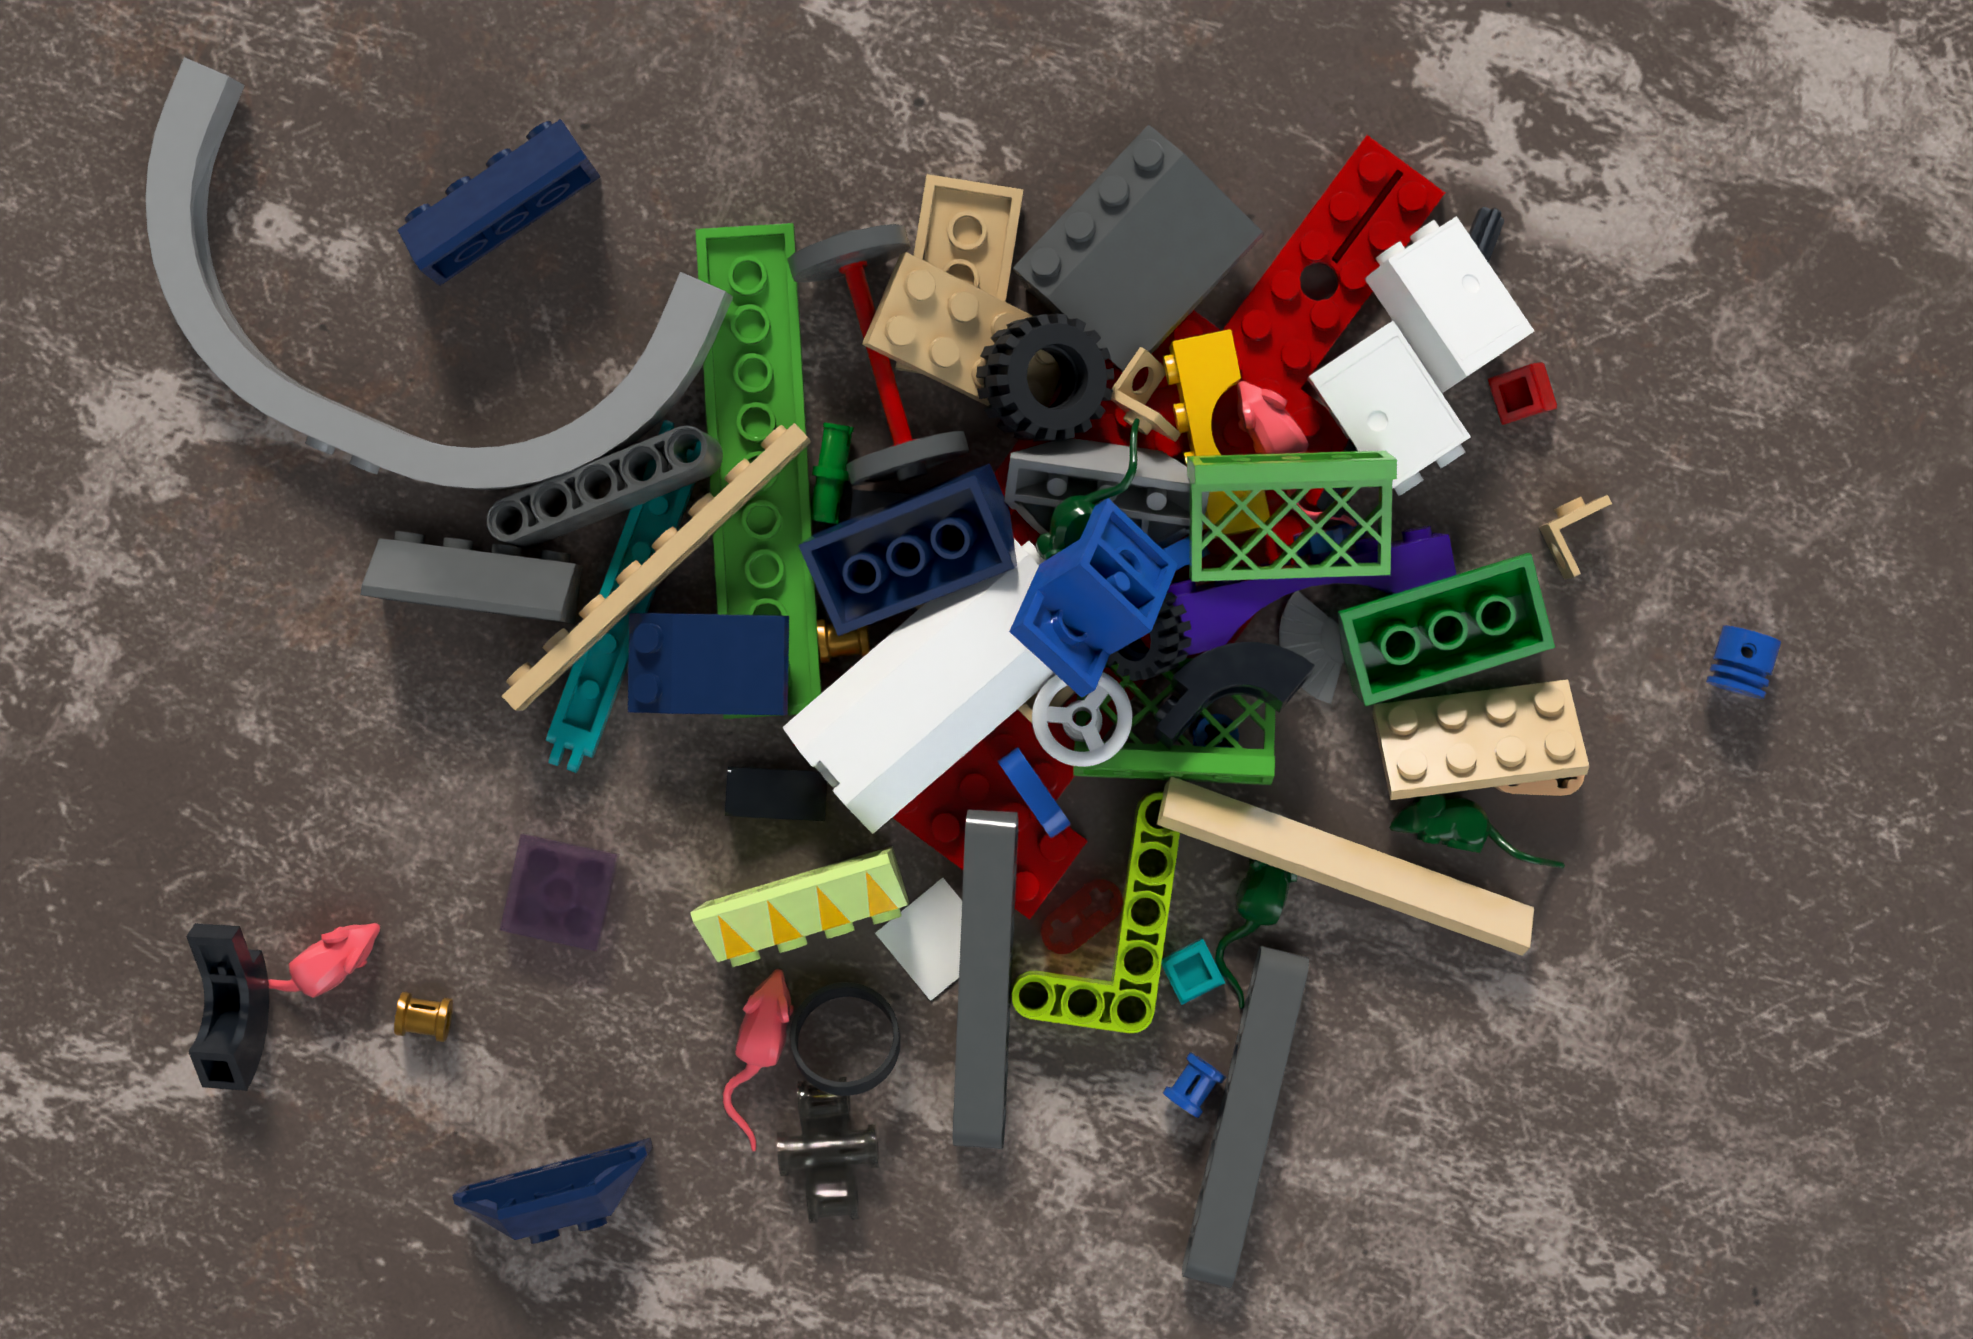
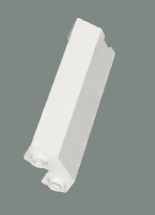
[782,539,1056,834]

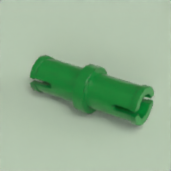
[811,422,855,524]

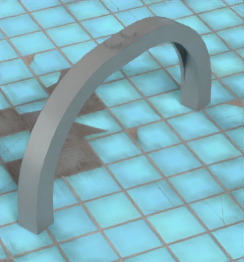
[145,57,733,490]

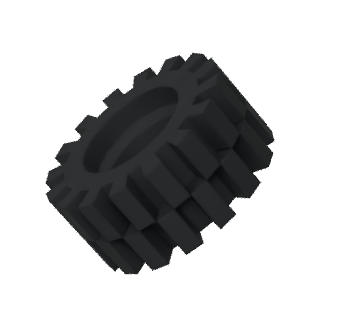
[1107,592,1192,681]

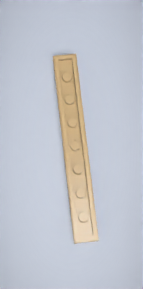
[1157,776,1534,956]

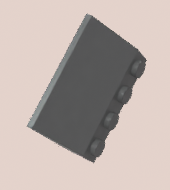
[1013,124,1264,373]

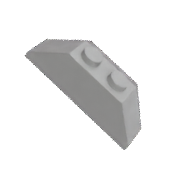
[1004,438,1209,548]

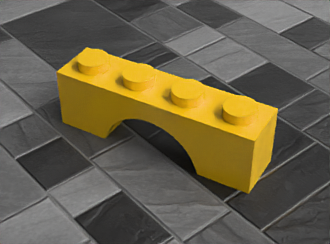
[1163,329,1270,539]

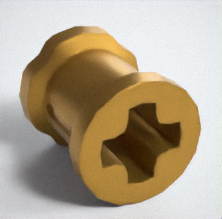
[817,619,870,663]
[394,992,453,1042]

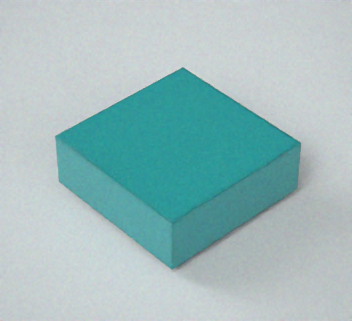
[1161,938,1225,1005]

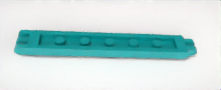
[546,420,702,773]

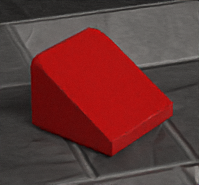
[1488,362,1557,425]

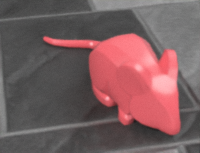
[1236,381,1357,527]
[268,923,380,998]
[723,969,794,1151]

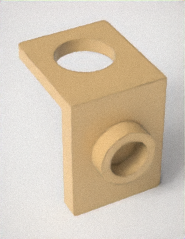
[1111,347,1181,442]
[1539,495,1612,579]

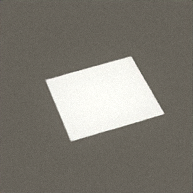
[875,878,962,1001]

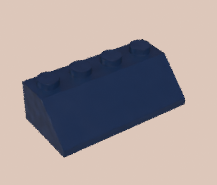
[397,119,600,286]
[798,464,1017,636]

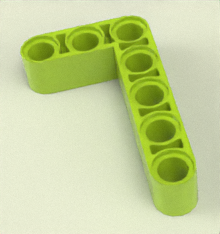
[1011,791,1180,1033]

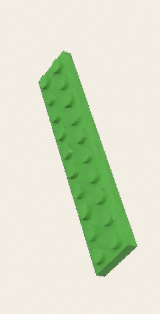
[695,223,822,719]

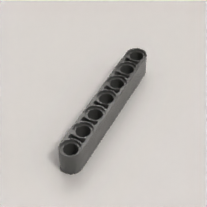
[952,810,1018,1149]
[1182,946,1309,1288]

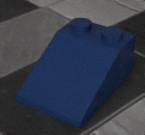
[628,613,789,715]

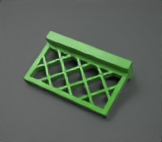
[1187,450,1397,582]
[1073,658,1275,785]

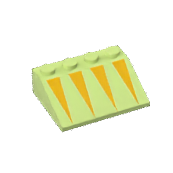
[690,846,909,967]

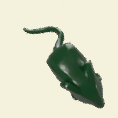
[1036,418,1140,560]
[1389,794,1565,868]
[1215,858,1297,1009]

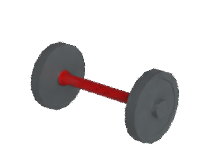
[787,224,969,486]

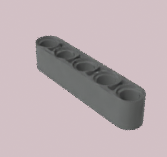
[487,425,723,549]

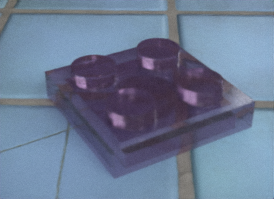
[500,833,619,951]

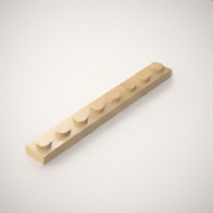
[502,423,811,711]

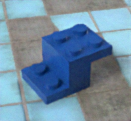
[1009,498,1178,698]

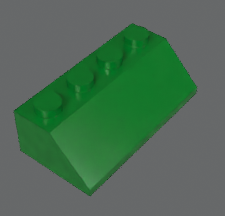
[1338,552,1555,707]

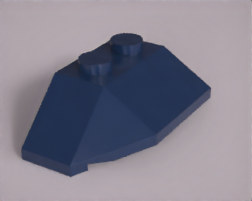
[452,1138,653,1244]

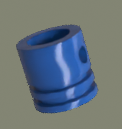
[1706,625,1781,699]

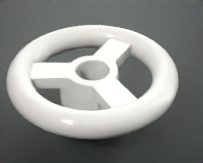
[1032,672,1132,767]

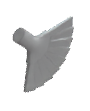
[1279,591,1344,704]

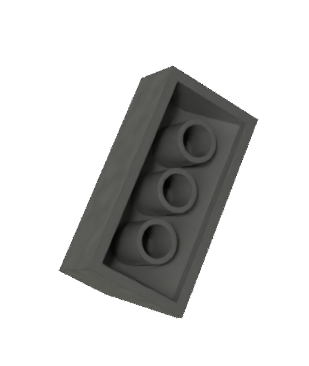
[360,531,583,624]

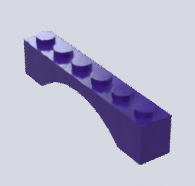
[1167,526,1457,656]

